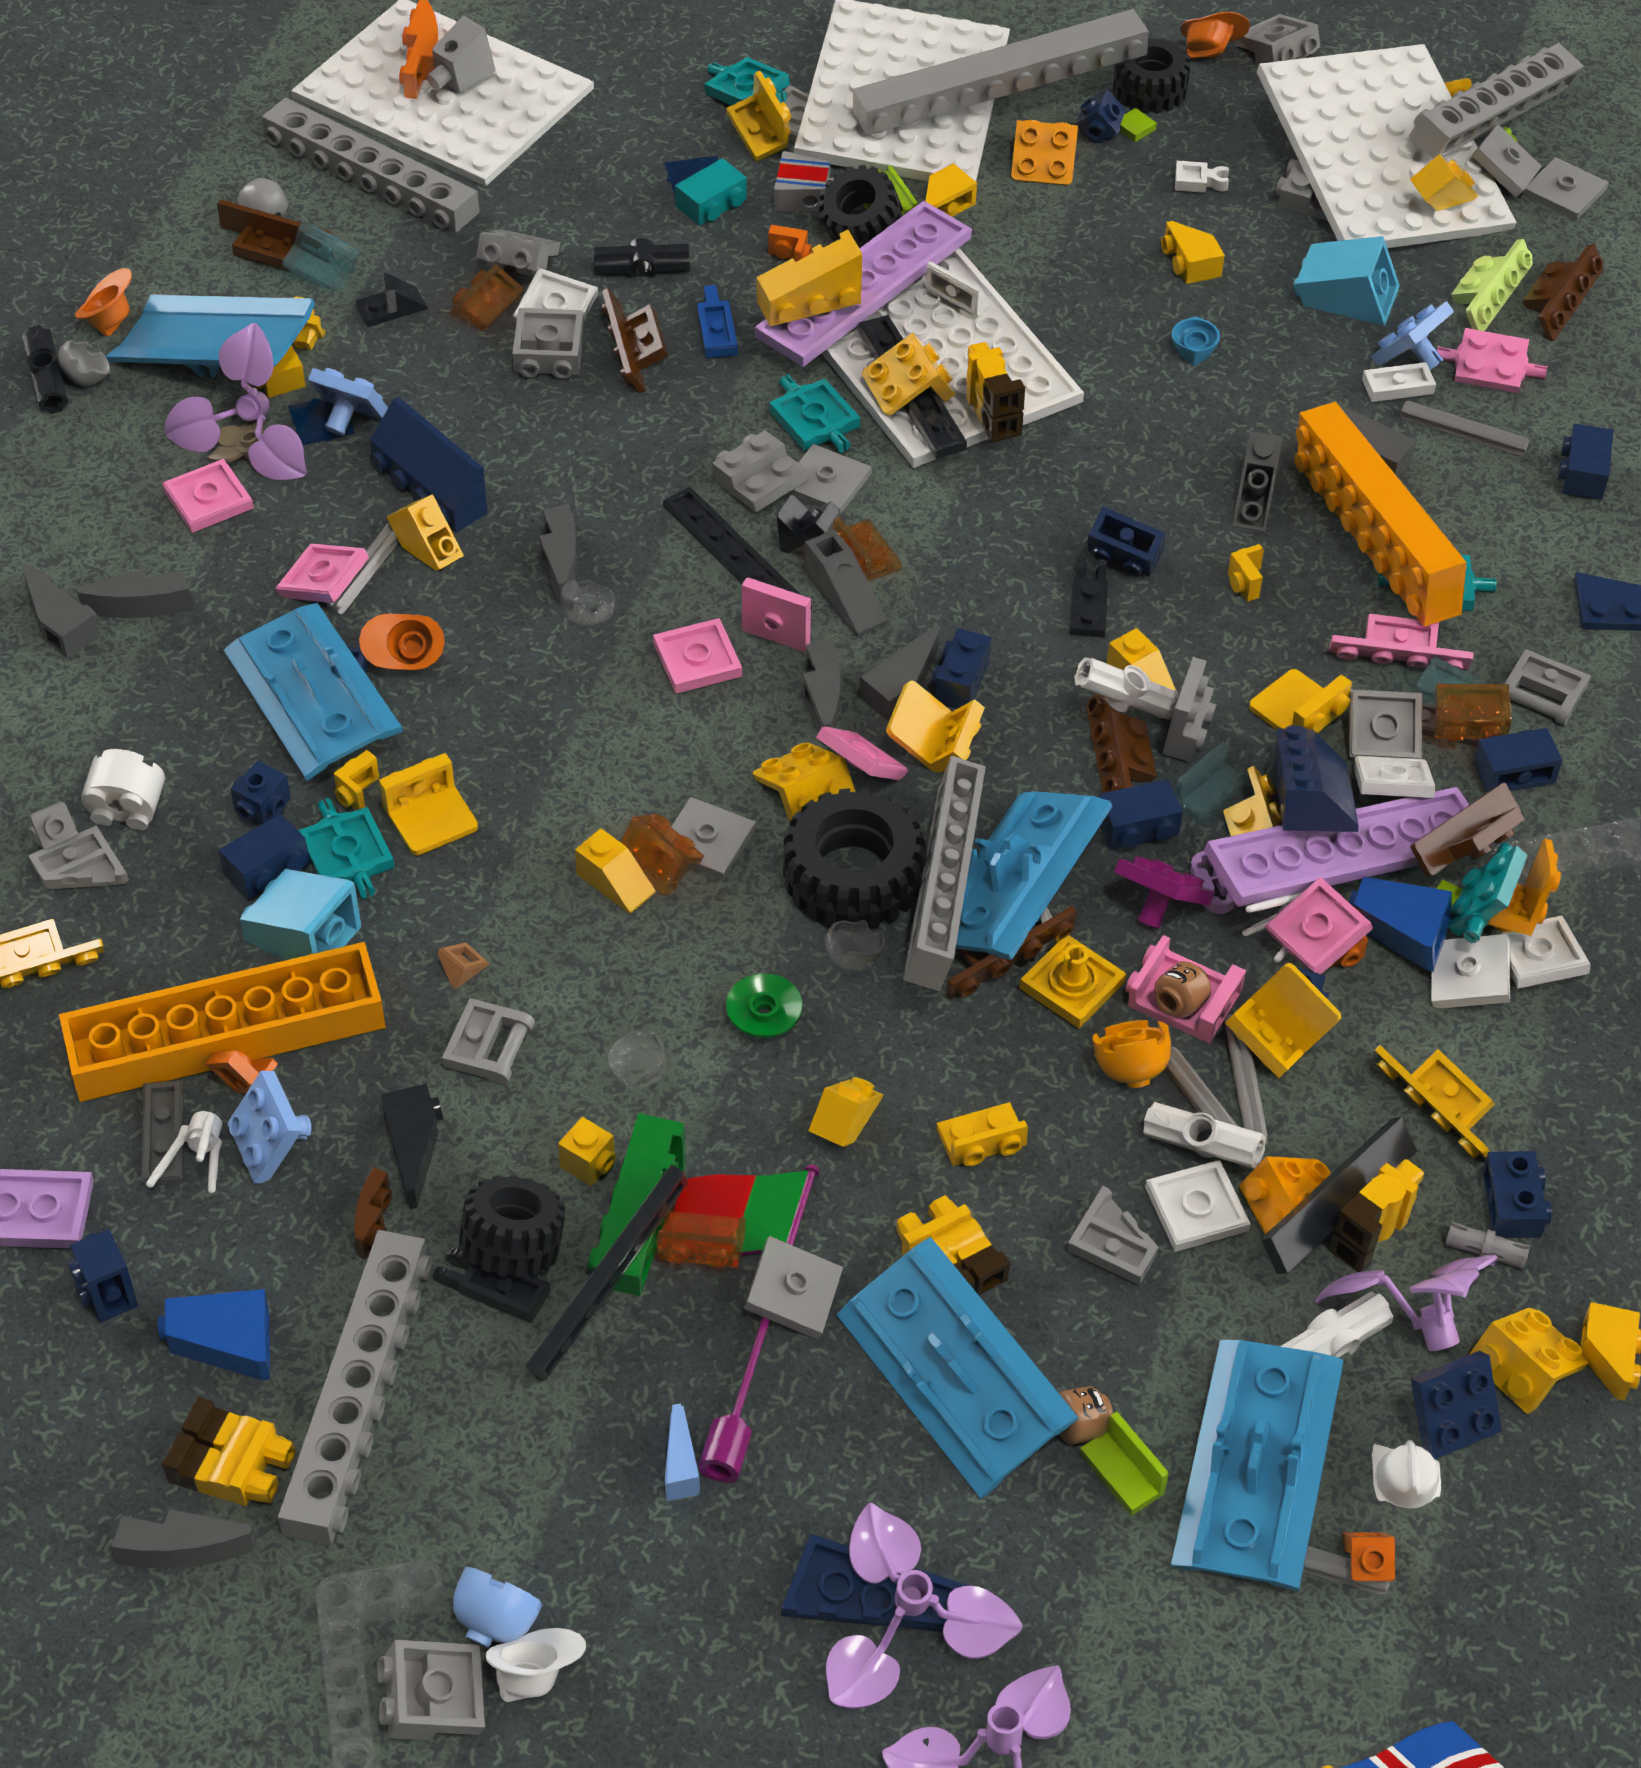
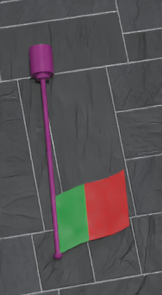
[657,1165,820,1483]

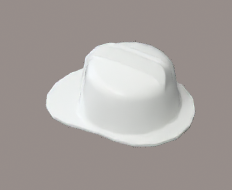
[1372,1440,1441,1509]
[486,1628,586,1702]

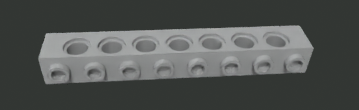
[1409,43,1584,159]
[262,97,479,233]
[903,756,986,991]
[278,1230,432,1545]

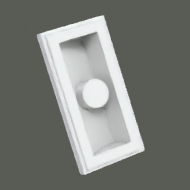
[926,261,990,316]

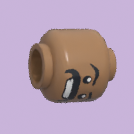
[1154,961,1211,1018]
[1058,1386,1113,1444]

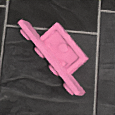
[1329,614,1473,673]

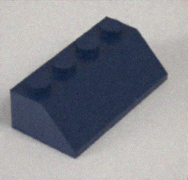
[370,396,488,533]
[1274,725,1359,832]

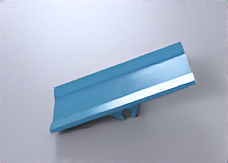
[105,295,315,378]
[224,603,404,781]
[955,791,1113,960]
[836,1237,1079,1499]
[1171,1340,1344,1592]

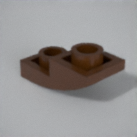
[354,1167,392,1259]

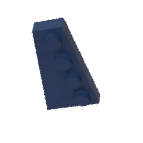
[1574,572,1641,631]
[781,1534,969,1631]

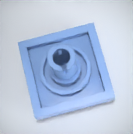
[1371,301,1454,370]
[308,368,388,436]
[227,1071,311,1183]

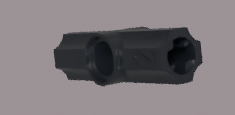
[594,238,690,279]
[23,325,69,414]

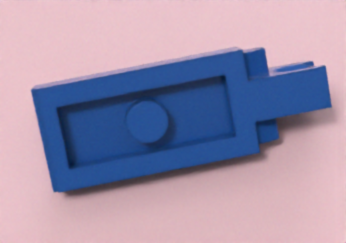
[697,285,738,358]

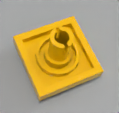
[1019,935,1127,1029]

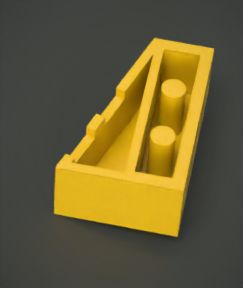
[756,230,862,327]

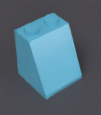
[1294,236,1400,326]
[240,869,361,961]

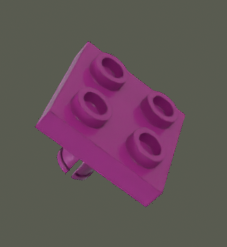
[1114,856,1215,928]

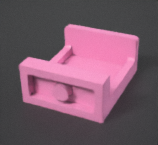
[1125,935,1246,1044]

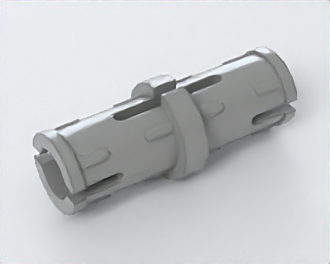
[1445,1221,1531,1270]

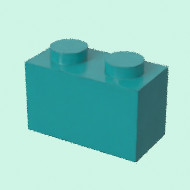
[675,158,747,226]

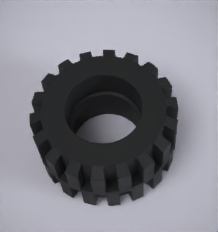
[1113,37,1191,114]
[818,165,903,248]
[459,1175,566,1277]

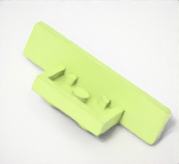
[1451,239,1533,331]

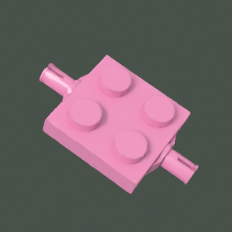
[1437,328,1548,393]

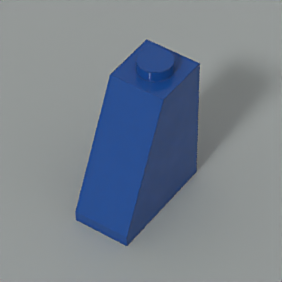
[1349,877,1453,972]
[158,1289,270,1380]

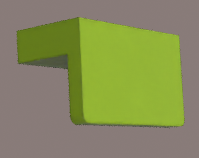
[1079,1412,1169,1516]

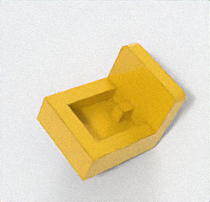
[1228,544,1264,602]
[333,750,379,810]

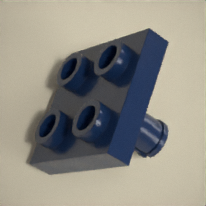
[1411,1351,1502,1459]

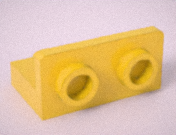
[936,1102,1028,1166]

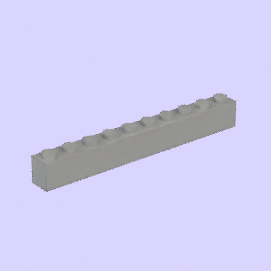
[853,9,1149,135]

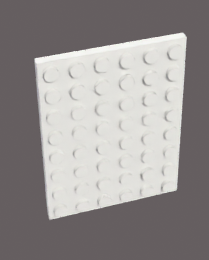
[291,0,594,186]
[794,0,1010,182]
[1257,44,1517,248]
[821,248,1084,468]

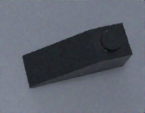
[381,1083,443,1209]

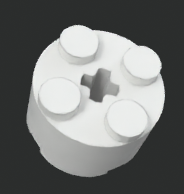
[81,749,165,830]

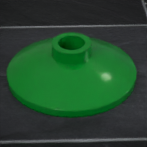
[726,973,802,1038]

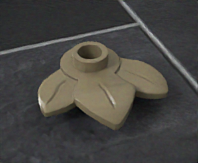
[208,421,265,462]

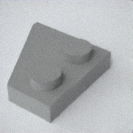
[28,825,129,890]
[1067,1186,1158,1285]

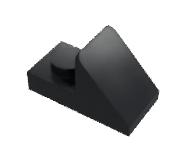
[356,273,428,327]
[777,495,840,553]

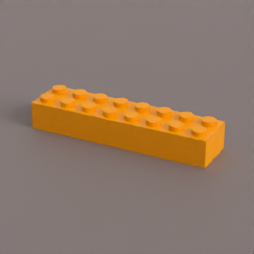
[1294,401,1467,627]
[59,942,386,1102]

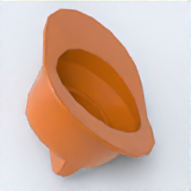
[1180,12,1250,59]
[75,268,132,336]
[359,613,445,670]

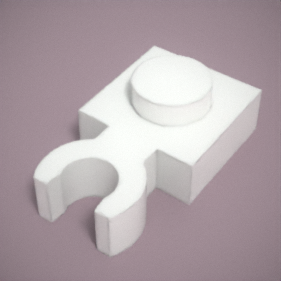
[1175,161,1229,193]

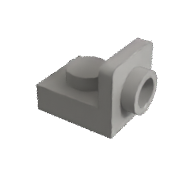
[28,801,78,850]

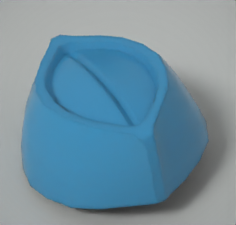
[1172,317,1220,366]

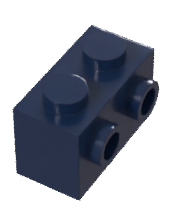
[1558,424,1614,500]
[1088,507,1165,576]
[931,628,992,709]
[1473,728,1563,792]
[1099,779,1183,850]
[218,814,310,899]
[1482,1151,1552,1238]
[68,1229,139,1323]

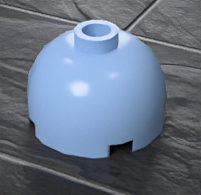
[453,1567,543,1648]

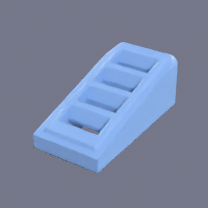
[665,1403,700,1501]

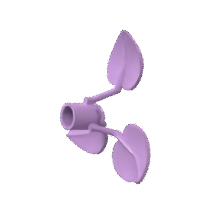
[165,323,307,480]
[1315,1255,1498,1351]
[826,1503,1022,1709]
[882,1665,1071,1768]

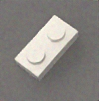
[1362,362,1436,402]

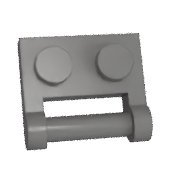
[1499,649,1591,727]
[442,998,535,1085]

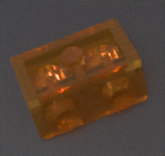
[449,264,524,331]
[833,517,902,582]
[1434,684,1512,742]
[621,813,704,895]
[657,1211,746,1268]

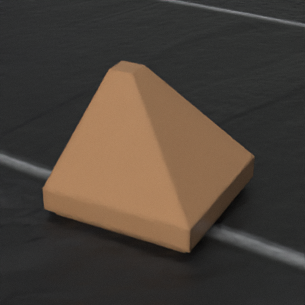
[437,942,490,989]

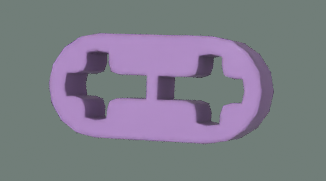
[1190,851,1235,914]

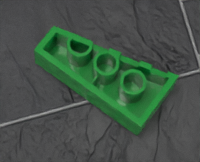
[588,1113,686,1296]

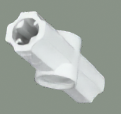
[1074,657,1179,720]
[1143,1102,1266,1169]
[1281,1291,1394,1358]

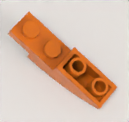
[399,0,439,99]

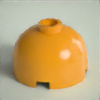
[1092,1020,1171,1088]

